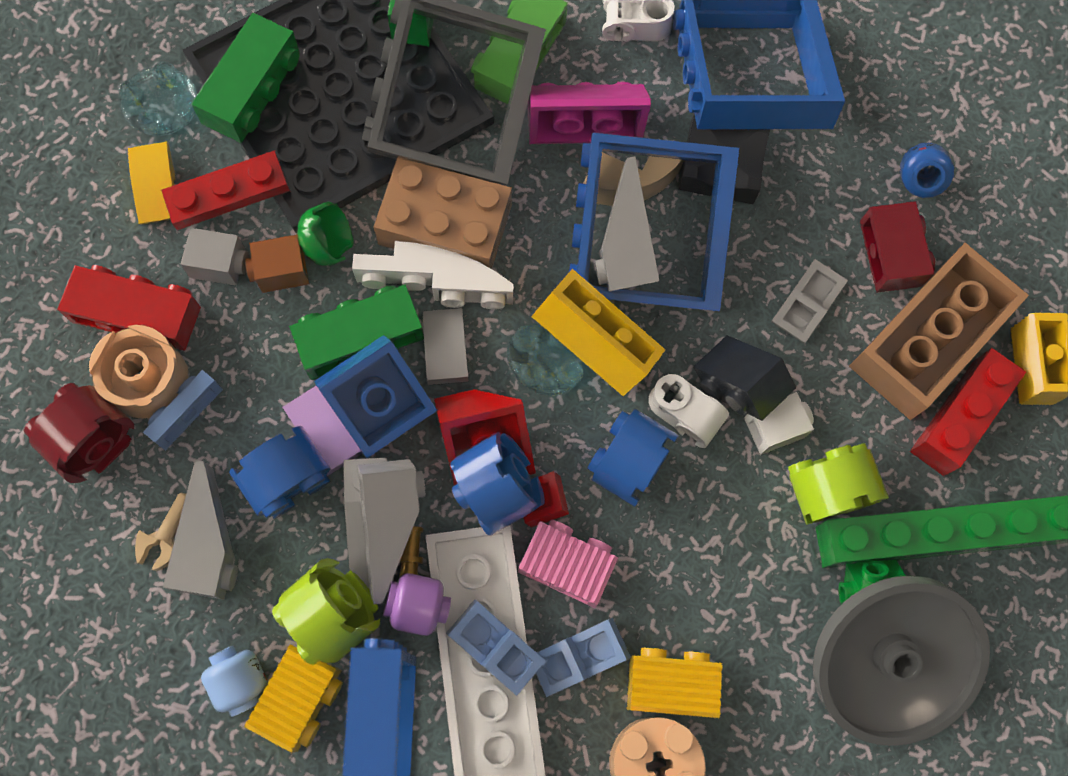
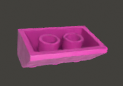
[528,82,651,144]

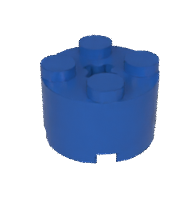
[587,409,679,507]
[229,426,331,519]
[450,432,545,536]

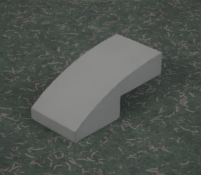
[771,259,848,344]
[423,308,469,385]

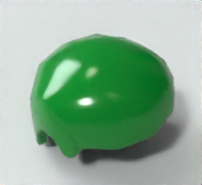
[297,202,354,266]

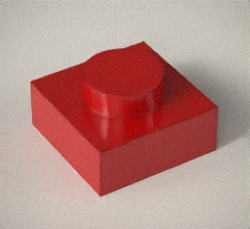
[523,471,569,528]

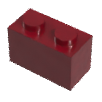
[860,201,935,293]

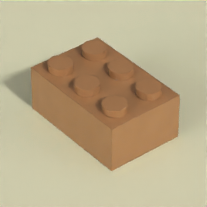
[373,157,512,269]

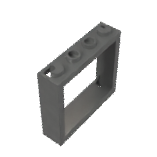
[362,0,546,186]

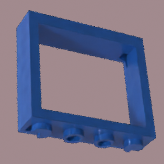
[673,0,845,129]
[569,133,739,311]
[342,639,417,776]

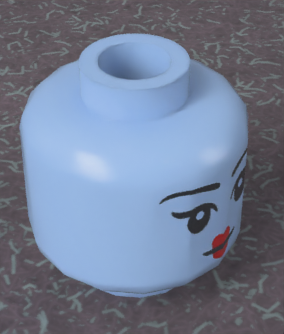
[201,645,268,717]

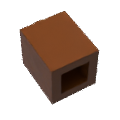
[245,234,309,293]

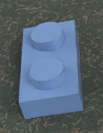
[143,370,223,451]

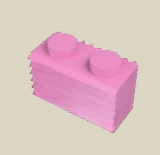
[518,520,618,608]

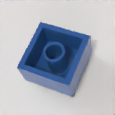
[314,335,437,458]

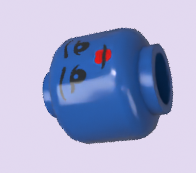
[900,142,954,198]

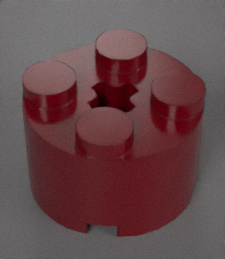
[24,383,135,483]

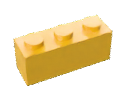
[531,269,665,396]

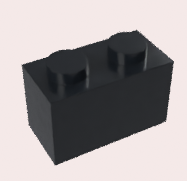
[693,335,796,421]

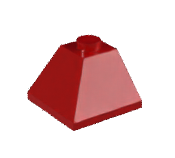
[434,389,536,485]

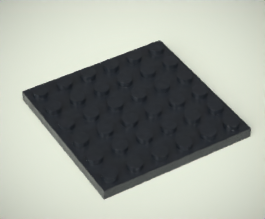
[182,0,494,233]

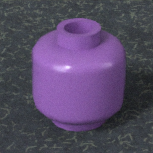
[383,573,451,636]

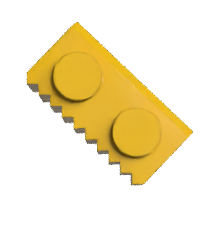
[1010,313,1068,405]
[244,644,343,753]
[627,648,722,718]

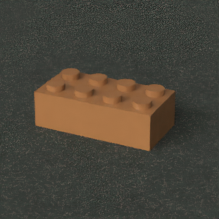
[849,243,1029,420]

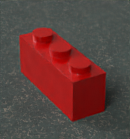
[57,265,201,351]
[910,348,1026,476]

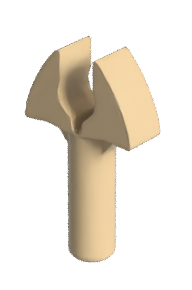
[135,493,186,571]

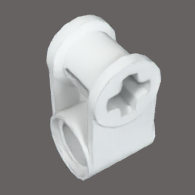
[602,0,674,42]
[648,374,729,448]

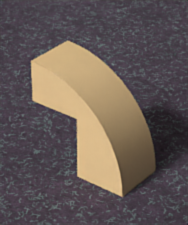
[583,139,684,205]

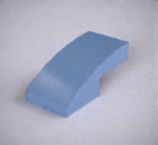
[446,600,545,696]
[536,618,631,697]

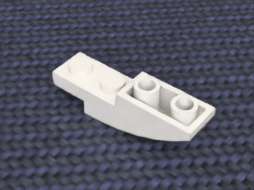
[352,241,513,310]

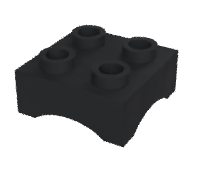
[678,113,770,204]

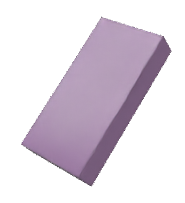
[282,386,362,476]

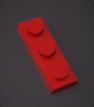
[161,150,290,230]

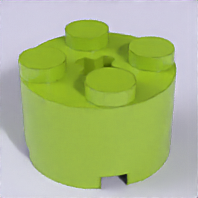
[788,443,889,525]
[272,558,380,665]

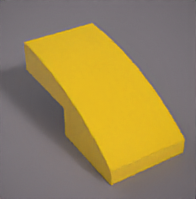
[128,142,176,225]

